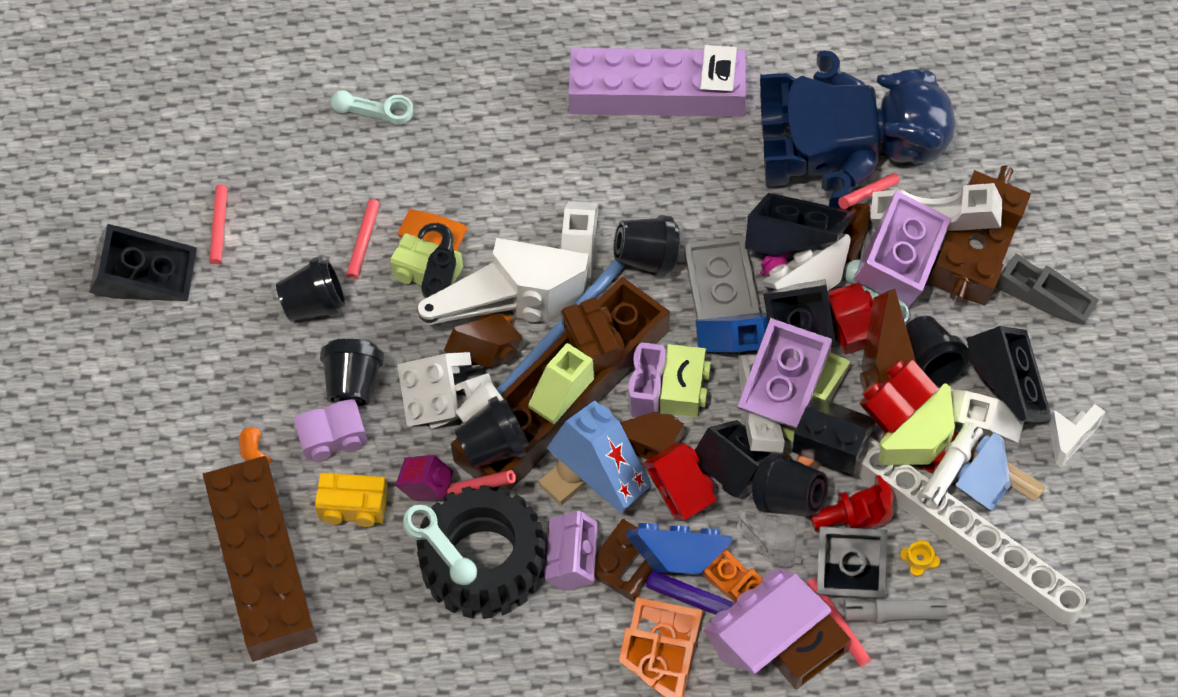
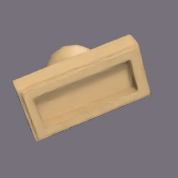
[538,460,587,506]

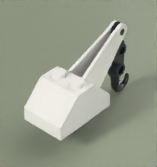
[418,223,589,325]

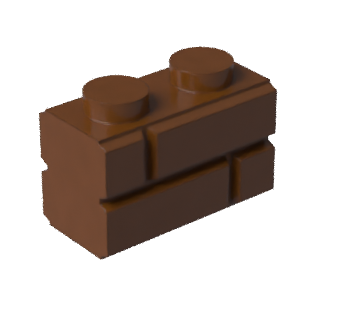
[561,298,624,373]

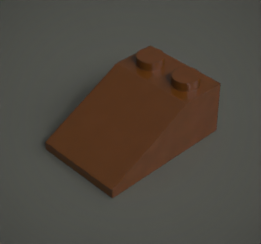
[860,289,916,390]

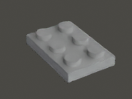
[684,236,760,320]

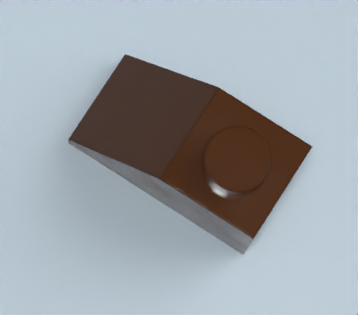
[444,313,523,367]
[620,411,684,460]

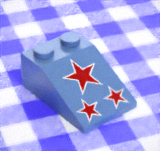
[546,401,651,513]

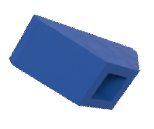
[695,313,768,352]
[626,523,732,575]

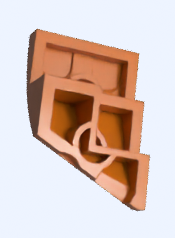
[619,597,704,697]

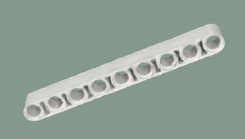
[854,437,1086,625]

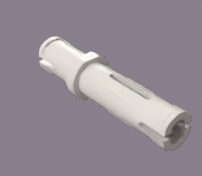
[918,421,983,509]

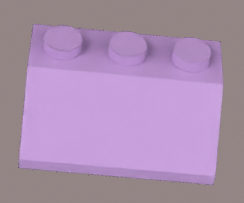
[703,569,832,674]

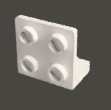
[397,352,472,426]

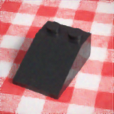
[745,192,856,256]
[89,224,197,301]
[966,326,1052,423]

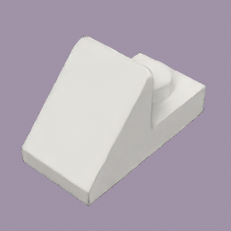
[1049,404,1105,467]

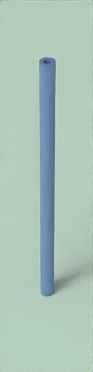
[496,260,627,395]

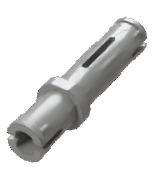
[843,598,948,624]

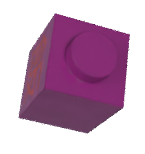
[395,455,453,501]

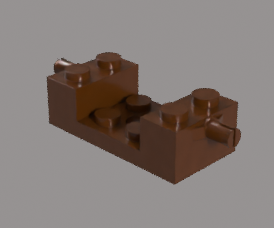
[927,165,1031,306]

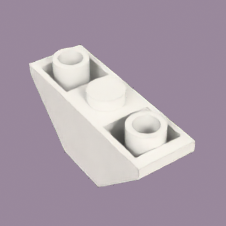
[561,201,599,282]
[761,233,851,290]
[938,388,1024,443]

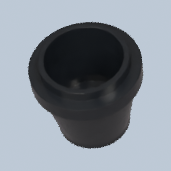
[613,215,680,277]
[276,256,345,322]
[906,316,969,388]
[320,338,384,406]
[454,395,530,469]
[752,451,829,518]

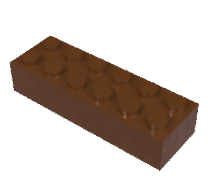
[202,455,318,662]

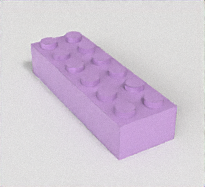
[568,48,746,117]

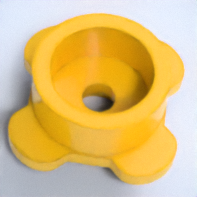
[900,540,940,577]

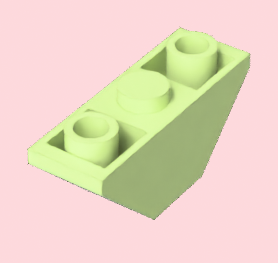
[878,383,955,465]

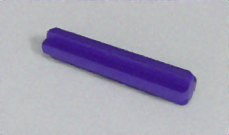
[646,571,735,615]

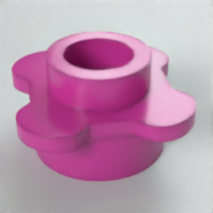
[760,252,789,277]

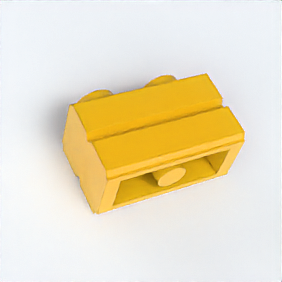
[315,473,388,527]

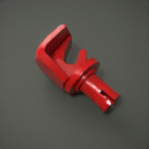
[809,475,894,532]

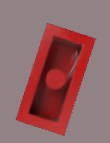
[643,443,717,521]

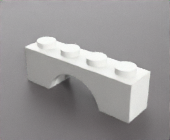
[871,183,1002,231]

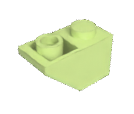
[528,343,594,424]

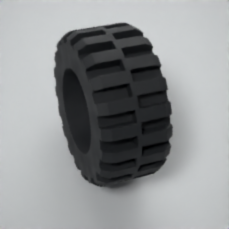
[416,485,546,619]

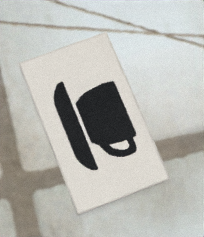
[700,45,737,91]

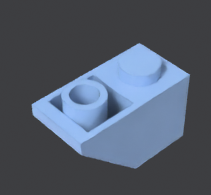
[956,432,1011,511]

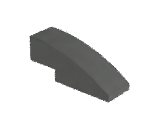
[995,253,1099,325]

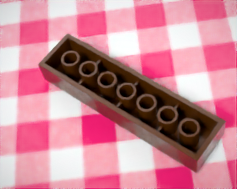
[451,277,670,491]

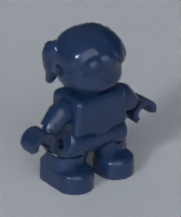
[760,50,955,208]

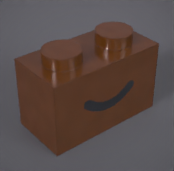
[771,614,851,690]

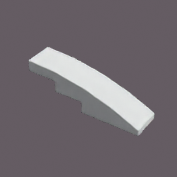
[738,351,785,452]

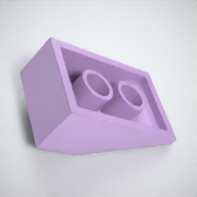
[853,190,951,307]
[737,318,832,429]

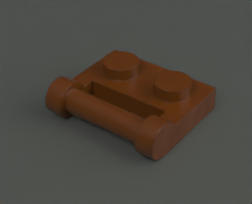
[594,519,653,602]

